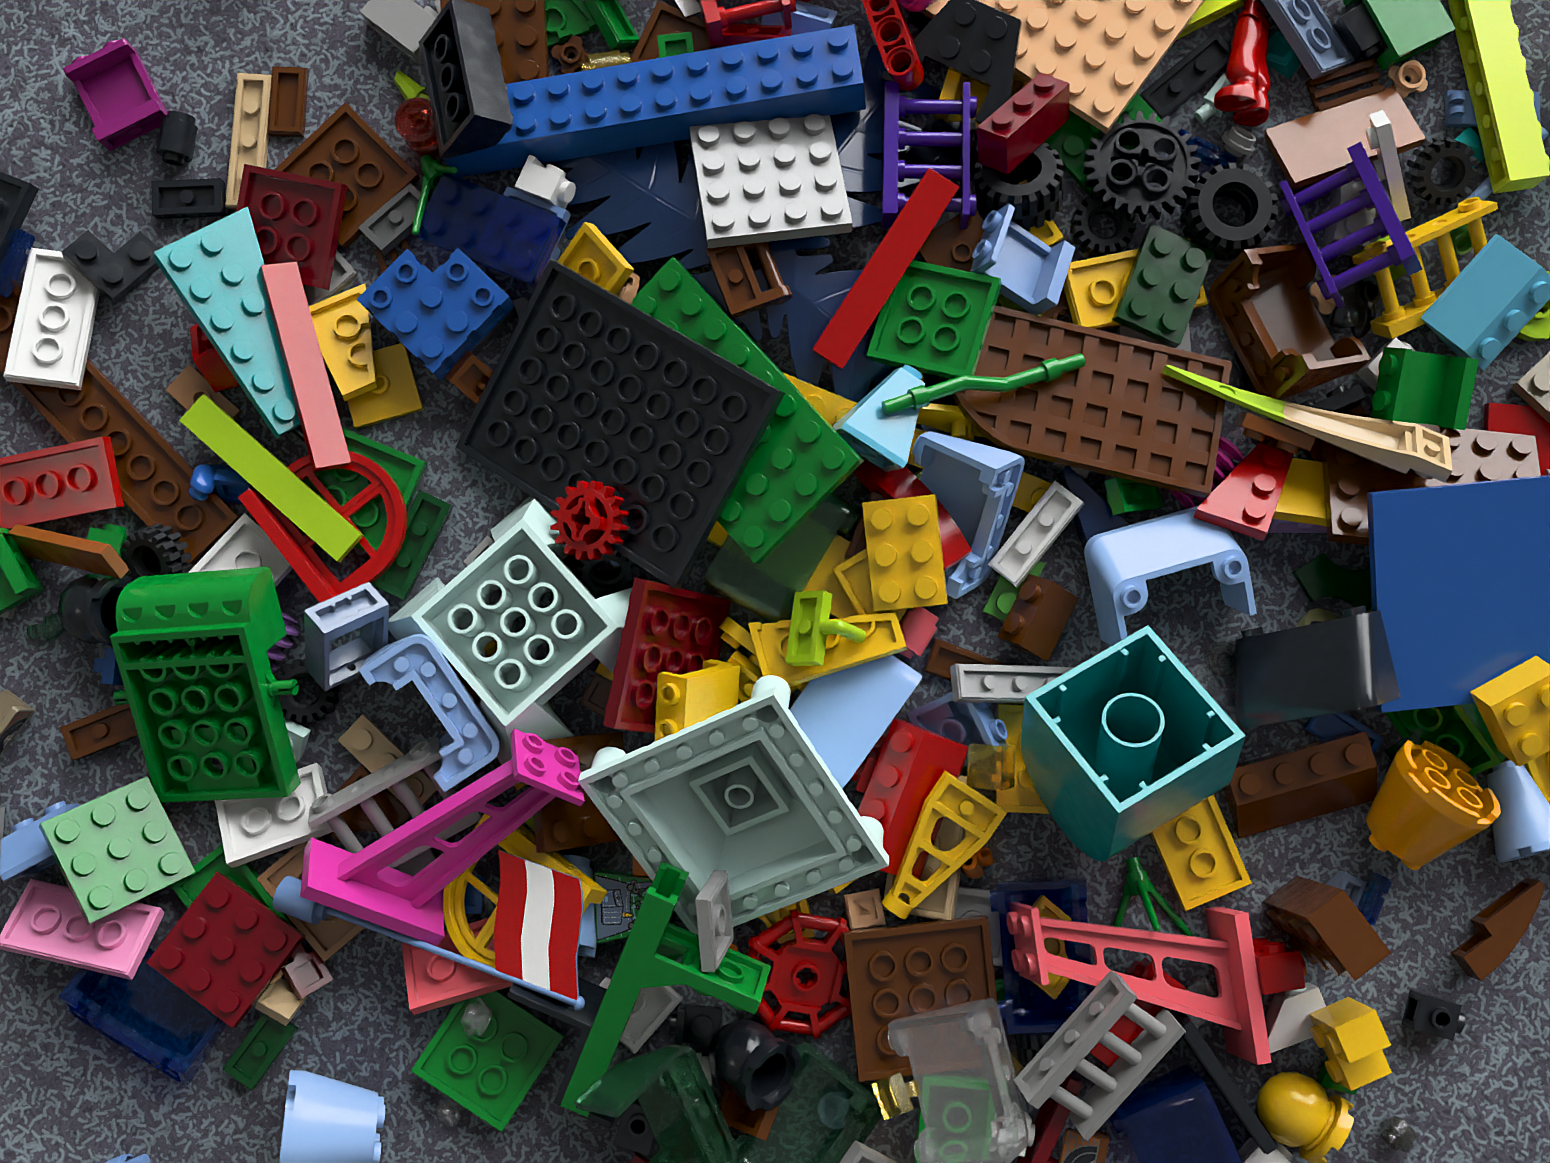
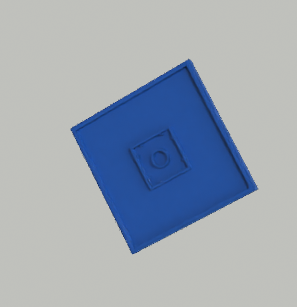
[1367,475,1550,713]

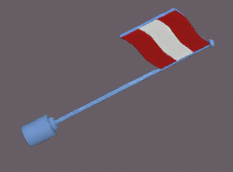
[273,850,585,1011]

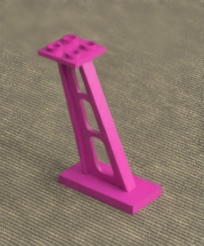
[300,728,585,946]

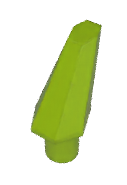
[394,69,432,113]

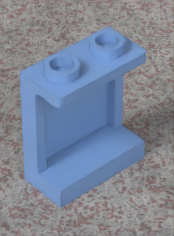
[970,204,1075,315]

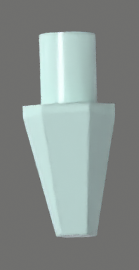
[1194,73,1231,124]

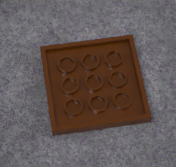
[842,915,1004,1082]

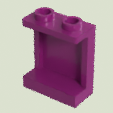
[63,38,167,151]

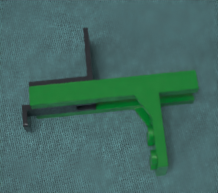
[507,861,771,1128]

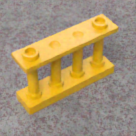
[1352,197,1498,339]

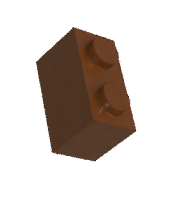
[997,574,1079,662]

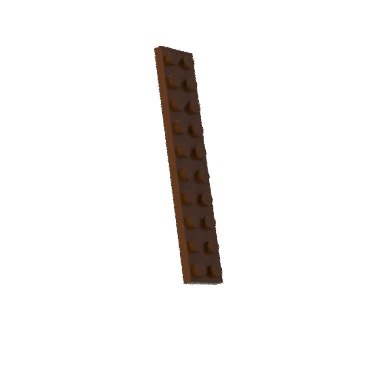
[0,270,240,566]

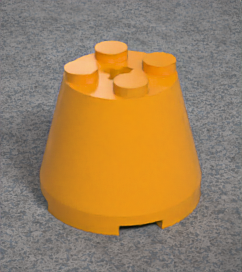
[1366,740,1501,871]

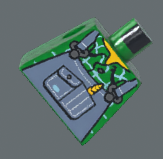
[595,870,677,943]

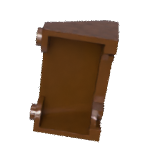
[1209,243,1371,400]

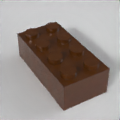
[1263,876,1391,981]

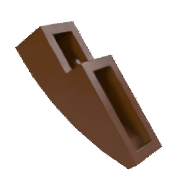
[1451,878,1545,981]

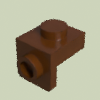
[714,1089,780,1141]

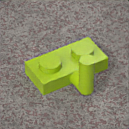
[785,590,866,666]

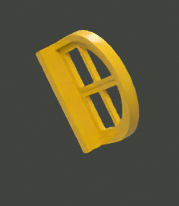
[443,813,608,968]

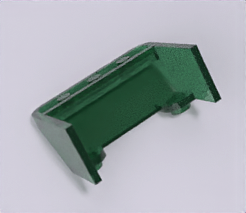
[574,1044,737,1163]

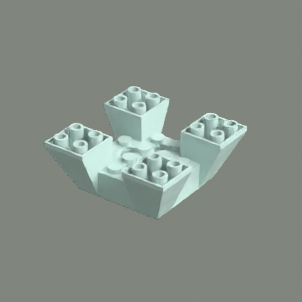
[388,496,632,783]

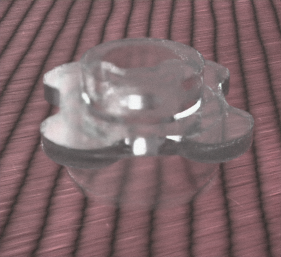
[461,997,493,1037]

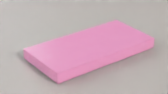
[0,879,165,980]

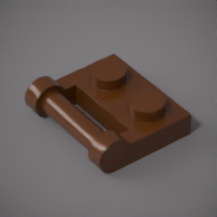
[706,241,793,319]

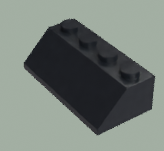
[419,0,513,159]

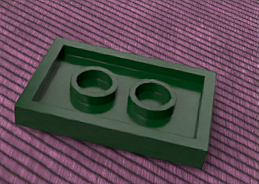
[1112,223,1214,348]

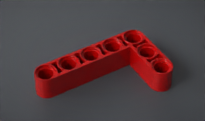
[800,0,924,91]

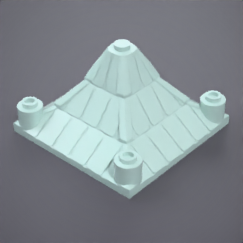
[578,675,889,935]

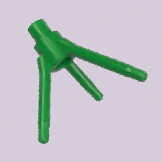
[411,154,487,236]
[1113,857,1193,936]

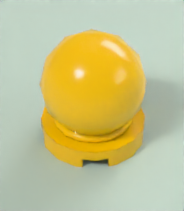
[1256,1072,1354,1163]

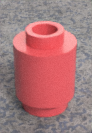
[899,607,939,660]

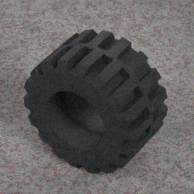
[974,142,1063,231]
[1180,163,1278,260]

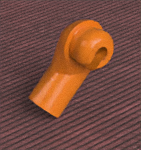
[961,847,994,879]

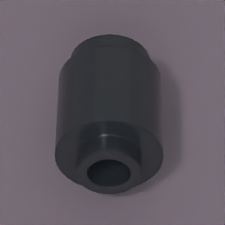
[156,111,198,166]

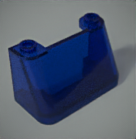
[990,874,1094,1034]
[59,946,227,1086]
[1109,1064,1242,1163]

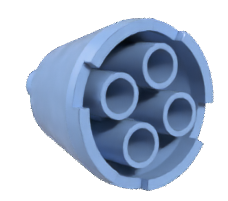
[279,1070,385,1163]

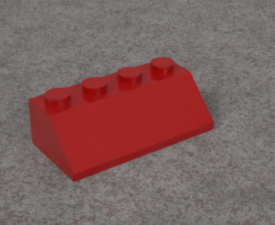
[858,719,970,879]

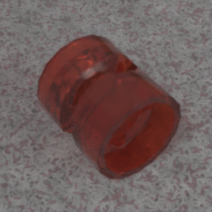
[394,97,440,157]

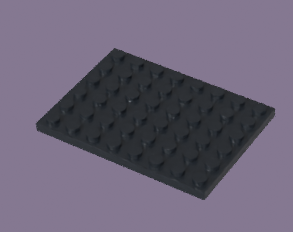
[456,258,785,588]

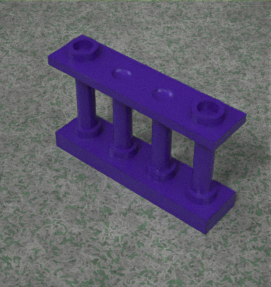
[882,81,977,229]
[1279,141,1423,309]

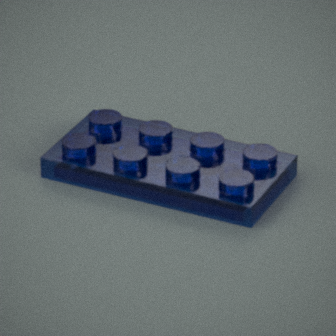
[416,173,566,287]

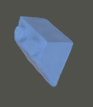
[0,801,80,881]

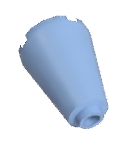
[1487,760,1550,863]

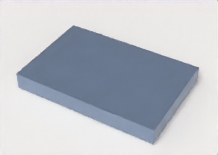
[1261,0,1354,80]

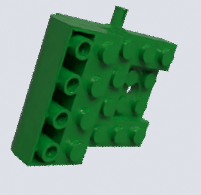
[110,566,301,803]

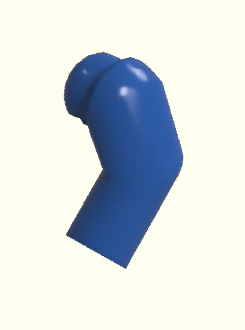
[188,464,227,501]

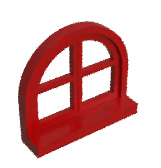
[238,451,407,603]

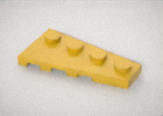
[748,613,908,687]

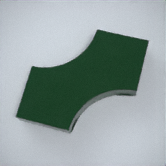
[1292,553,1372,611]

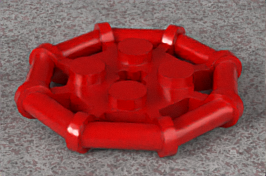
[747,909,851,1039]

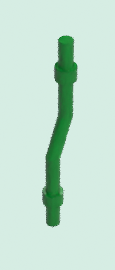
[881,353,1086,415]

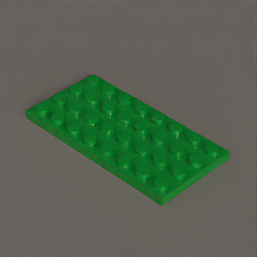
[632,256,864,565]

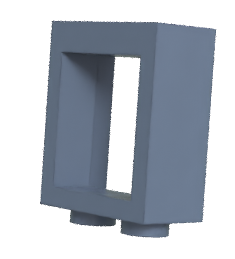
[304,582,389,691]

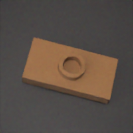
[165,364,243,420]

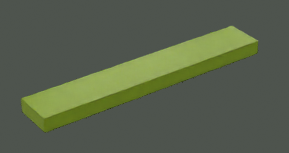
[179,394,364,562]

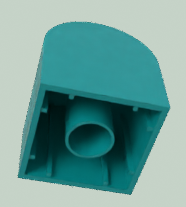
[1021,625,1246,861]

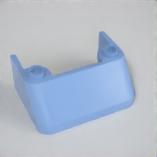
[1084,506,1257,646]

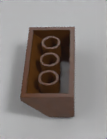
[1223,731,1377,838]

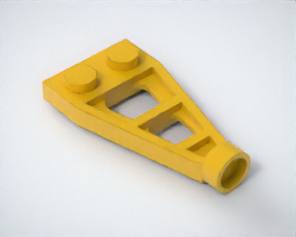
[881,771,1007,919]

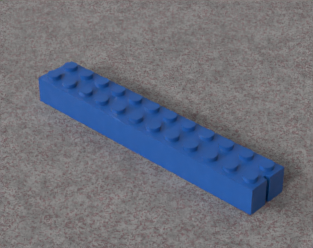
[444,25,866,178]

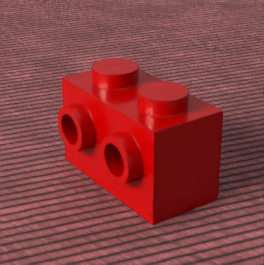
[1252,938,1307,995]

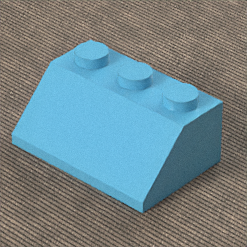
[1420,234,1550,371]

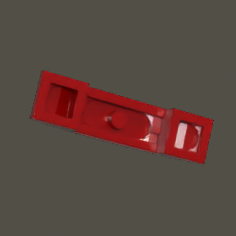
[853,460,972,571]

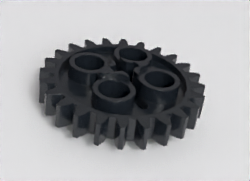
[1083,111,1201,222]

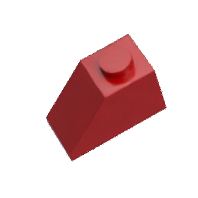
[190,324,239,393]

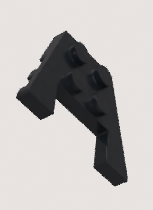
[881,0,1022,124]

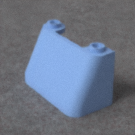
[912,431,1025,599]
[359,634,500,792]
[789,655,922,789]

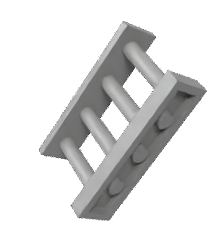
[308,737,482,868]
[1014,970,1186,1141]

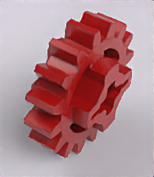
[550,480,629,560]

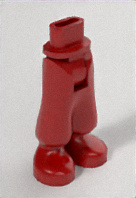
[1213,0,1270,127]

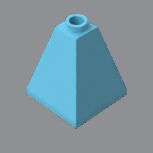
[832,365,925,472]

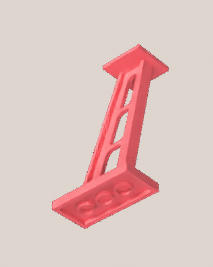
[1006,901,1272,1065]

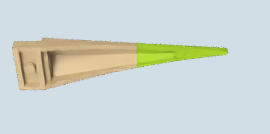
[1162,365,1453,483]

